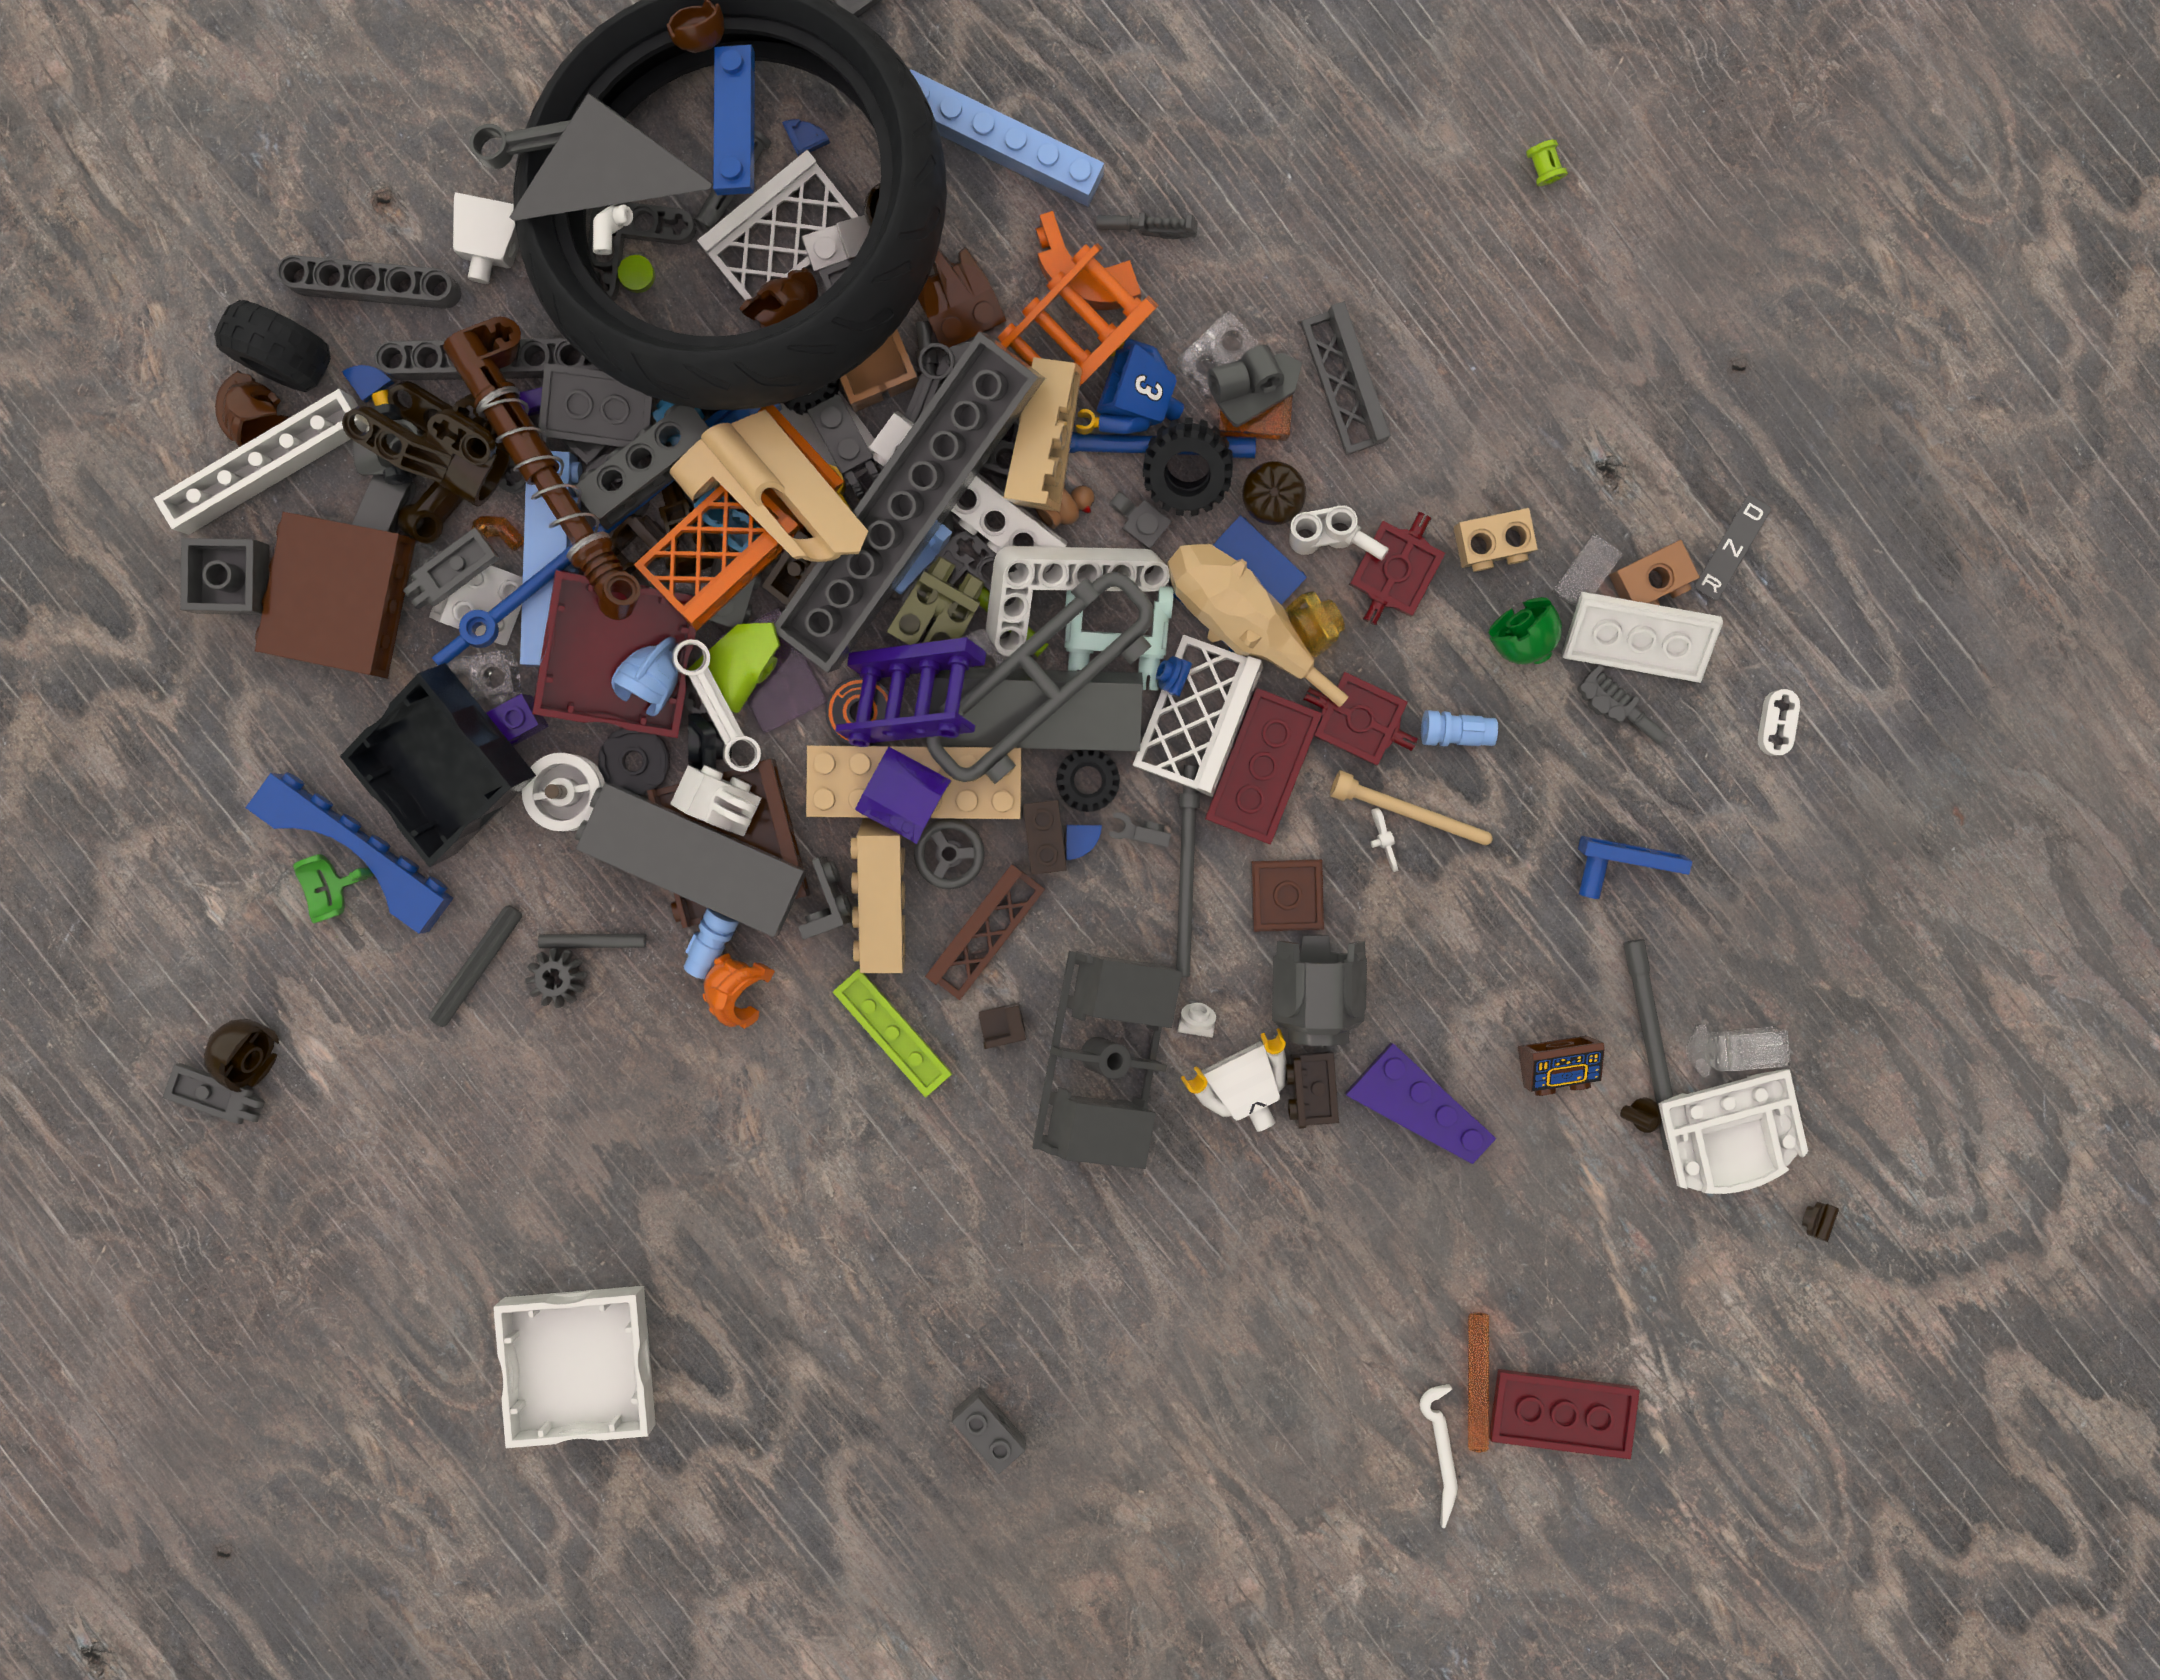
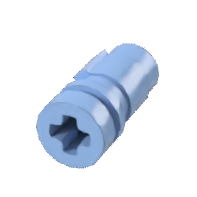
[1421,710,1498,746]
[683,908,739,979]

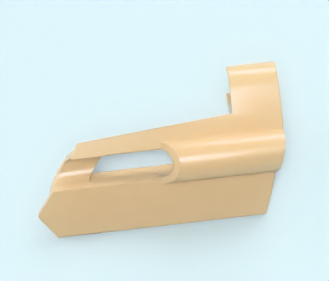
[669,410,868,562]

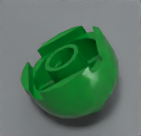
[1488,597,1562,665]

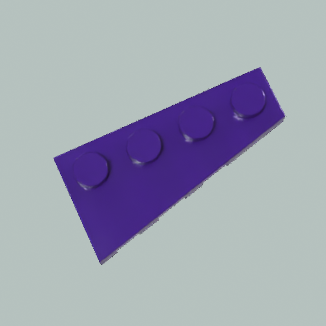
[1344,1042,1496,1164]

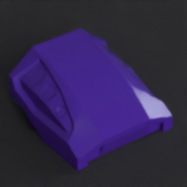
[855,747,952,844]

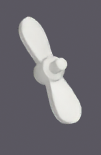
[1370,807,1399,872]

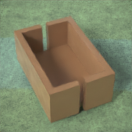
[809,304,918,412]

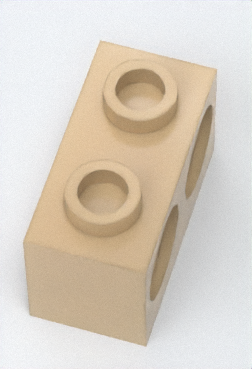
[1453,508,1538,572]

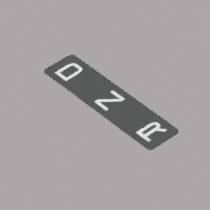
[1695,495,1771,600]

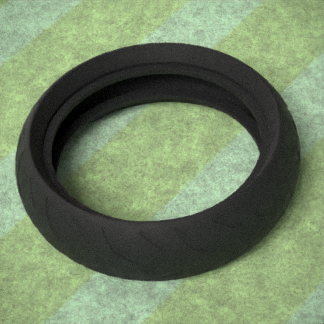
[513,0,947,410]

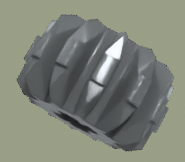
[525,947,588,1008]

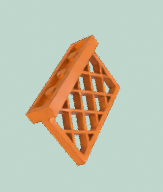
[634,485,800,631]

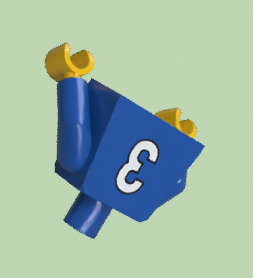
[1075,338,1184,435]

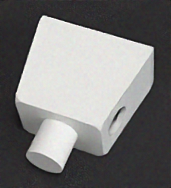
[453,192,519,284]

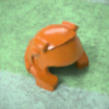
[703,953,775,1029]

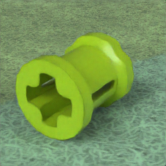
[1526,139,1568,187]

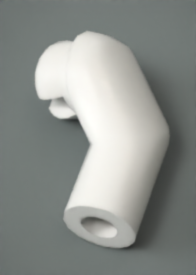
[593,204,633,255]

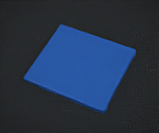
[1173,515,1307,653]

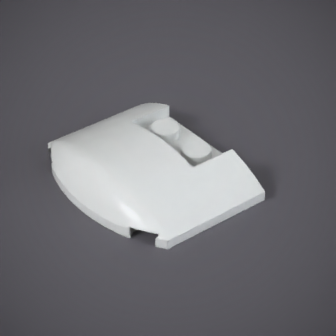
[1658,1069,1808,1194]

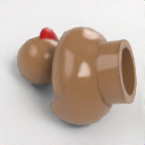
[1036,483,1095,529]

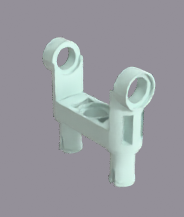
[1064,586,1174,691]

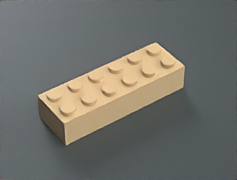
[806,746,1022,819]

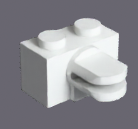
[670,765,761,837]

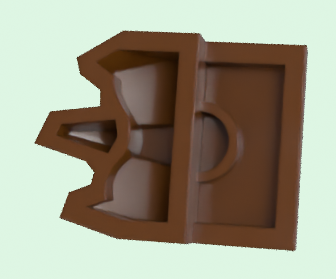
[918,247,1007,351]

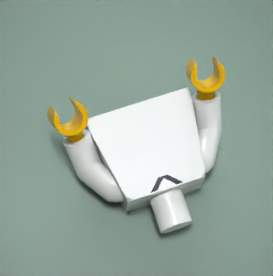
[1181,1028,1287,1132]

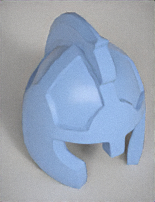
[611,636,679,717]

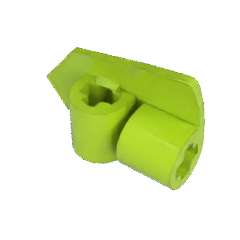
[687,623,780,713]

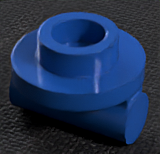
[1156,656,1192,697]

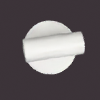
[1177,1003,1216,1038]

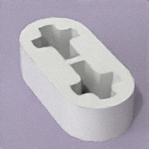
[1758,689,1800,756]

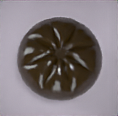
[1242,461,1306,525]

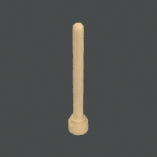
[1330,770,1493,845]

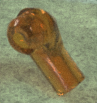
[471,516,524,551]

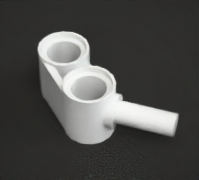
[1289,506,1389,561]

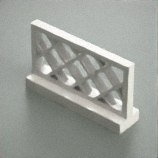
[697,150,859,300]
[1133,635,1263,797]

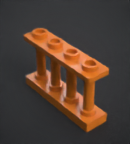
[997,243,1159,386]

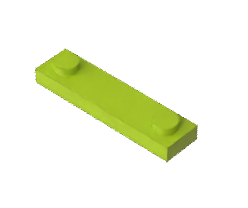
[832,968,952,1098]

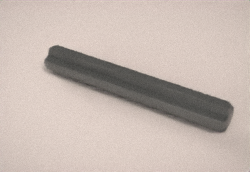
[428,905,522,1027]

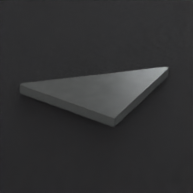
[509,93,713,221]

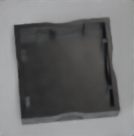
[340,663,536,868]

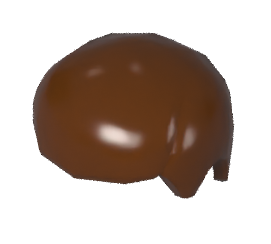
[666,0,725,53]

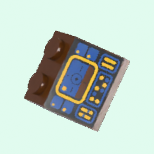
[1518,1035,1605,1096]

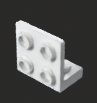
[429,565,523,645]

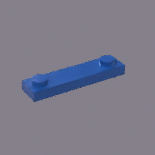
[713,45,755,196]

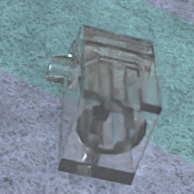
[1686,1024,1791,1077]

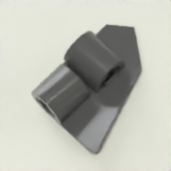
[1207,345,1302,427]

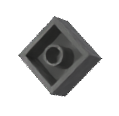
[180,538,269,615]

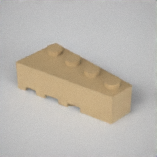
[1003,357,1082,512]
[851,818,905,973]

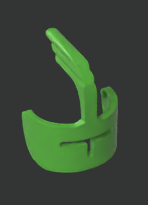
[293,854,374,923]

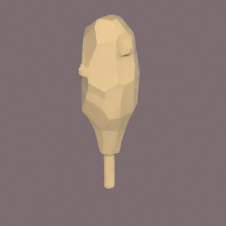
[1167,544,1348,707]

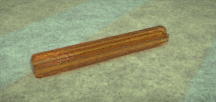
[1468,1312,1489,1453]

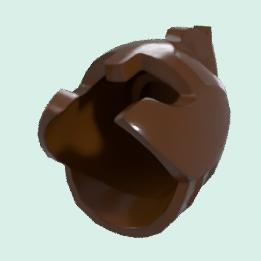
[739,267,818,329]
[215,370,289,447]

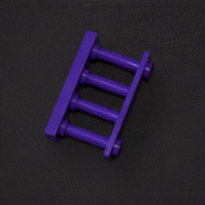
[835,637,986,747]

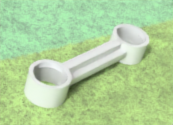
[672,639,761,772]

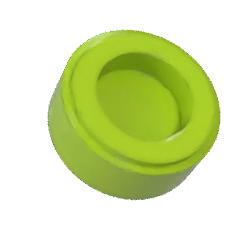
[618,255,655,293]

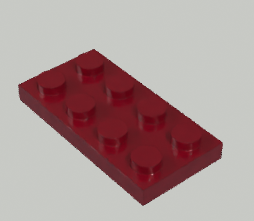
[1205,688,1322,845]
[1489,1369,1640,1459]

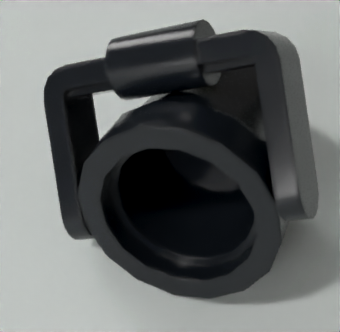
[688,713,732,770]

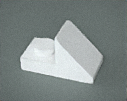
[802,215,870,272]

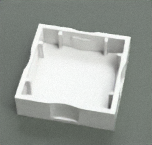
[494,1286,656,1448]

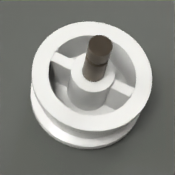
[522,753,605,831]

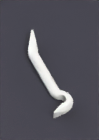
[1420,1384,1458,1528]

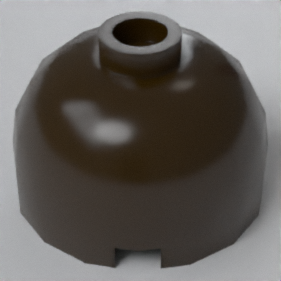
[204,1019,279,1093]

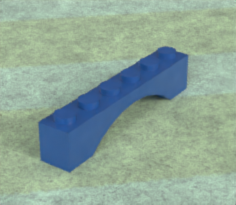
[245,772,453,934]

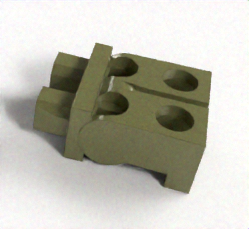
[886,555,984,645]

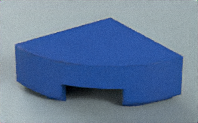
[782,119,830,157]
[342,365,395,403]
[1066,825,1102,860]

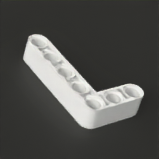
[986,546,1170,657]

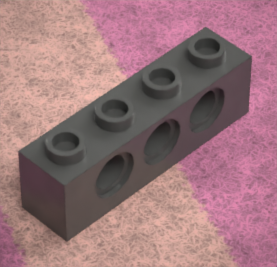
[572,404,709,530]

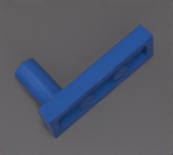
[1578,836,1692,899]

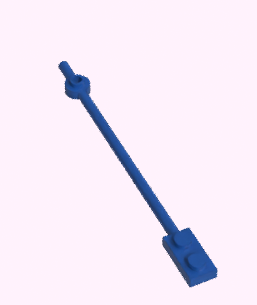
[432,403,782,665]

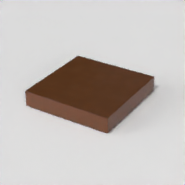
[1251,859,1324,932]

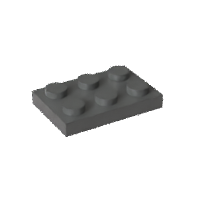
[538,363,653,447]

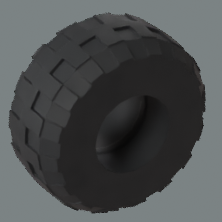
[214,300,331,392]

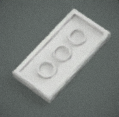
[1562,591,1723,683]

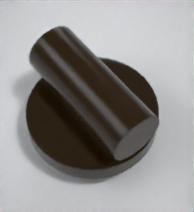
[1620,1097,1662,1133]
[1802,1202,1839,1242]

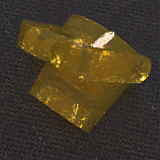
[1285,591,1345,658]

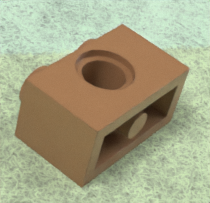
[1609,540,1700,605]

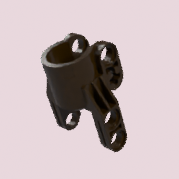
[342,381,512,507]

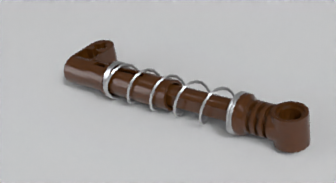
[443,316,641,620]

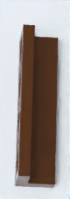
[925,863,1045,1000]

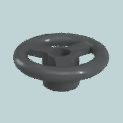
[914,819,985,889]

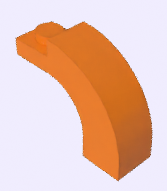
[1035,211,1141,310]

